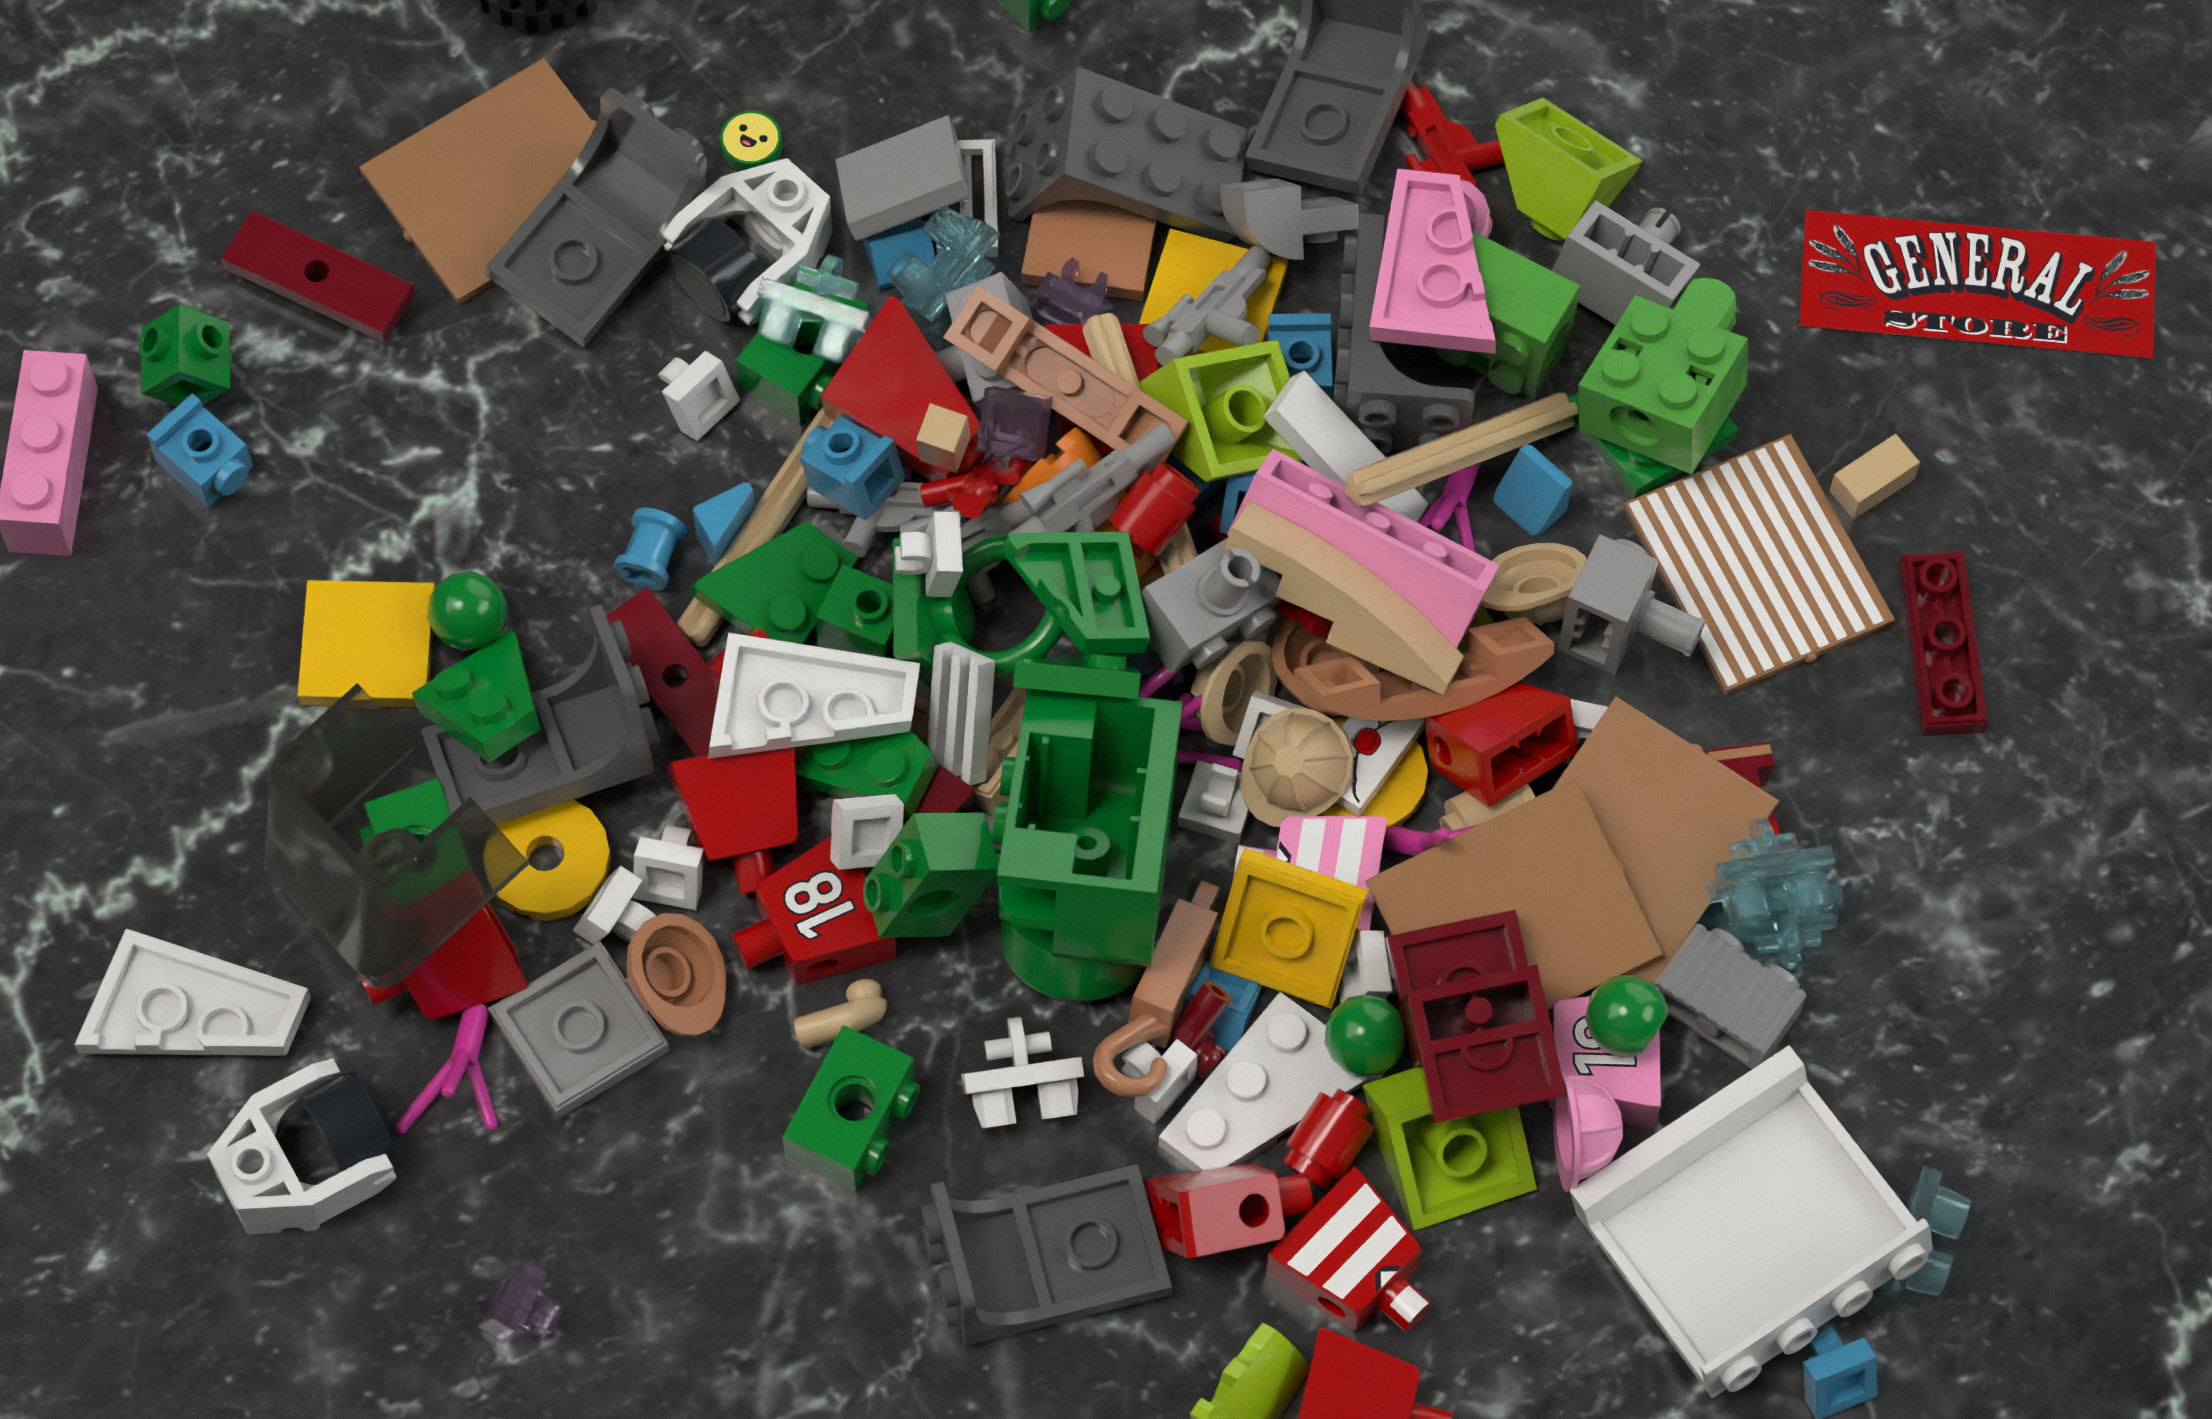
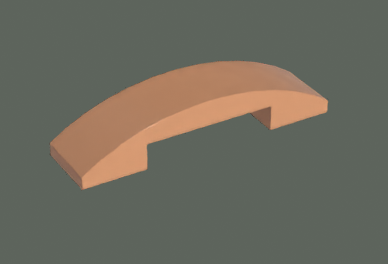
[943,284,1190,472]
[1294,616,1554,721]

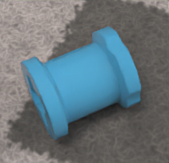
[613,507,687,591]

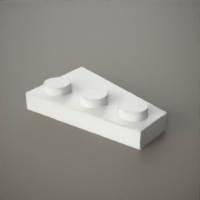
[708,633,920,759]
[74,929,311,1056]
[1158,992,1383,1171]

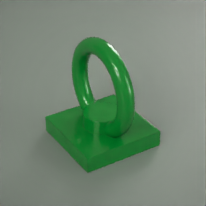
[893,534,1064,694]

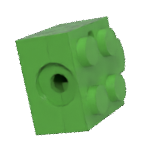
[1431,231,1581,401]
[1578,278,1748,474]

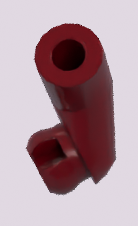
[1173,981,1231,1077]

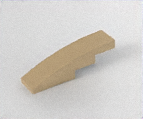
[1224,500,1464,695]

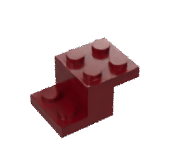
[1385,909,1566,1125]

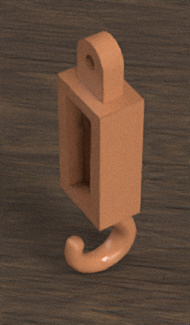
[1093,881,1221,1097]

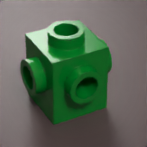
[139,305,232,406]

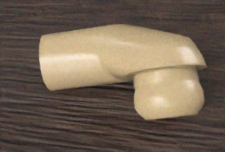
[794,979,887,1050]

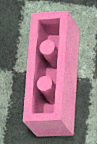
[0,350,98,556]

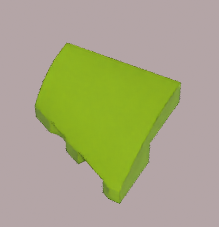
[1190,1323,1310,1419]

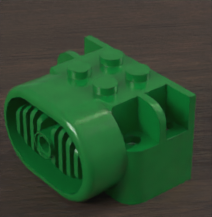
[990,689,1182,1001]

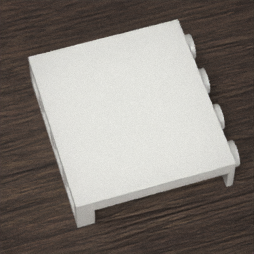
[1569,1045,1933,1398]

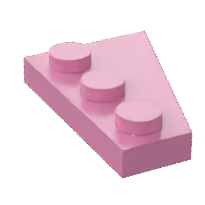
[1370,169,1496,354]

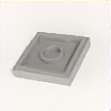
[835,115,970,241]
[488,941,670,1119]

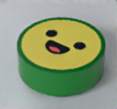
[720,111,782,172]

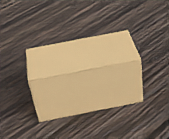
[916,403,970,473]
[1829,434,1920,520]

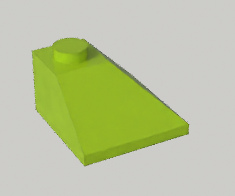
[1495,97,1642,241]
[1139,339,1305,482]
[1363,1066,1537,1231]

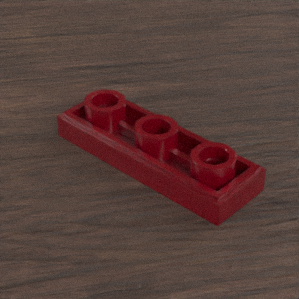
[221,210,415,343]
[1898,551,1988,736]
[606,587,720,757]

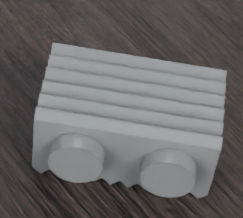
[1654,924,1807,1069]

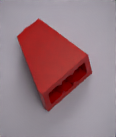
[820,295,986,482]

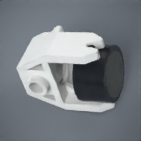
[662,158,832,326]
[207,1058,398,1234]

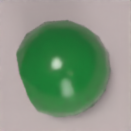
[427,571,508,651]
[1585,975,1669,1058]
[1324,995,1407,1077]

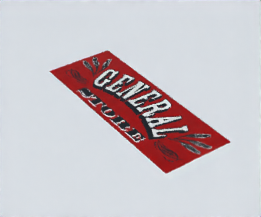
[1799,210,2156,358]

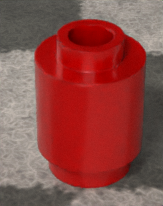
[1109,461,1201,559]
[1282,1088,1375,1191]

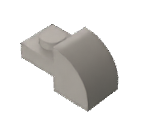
[1220,178,1359,260]

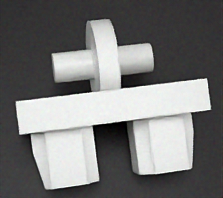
[961,1017,1084,1128]

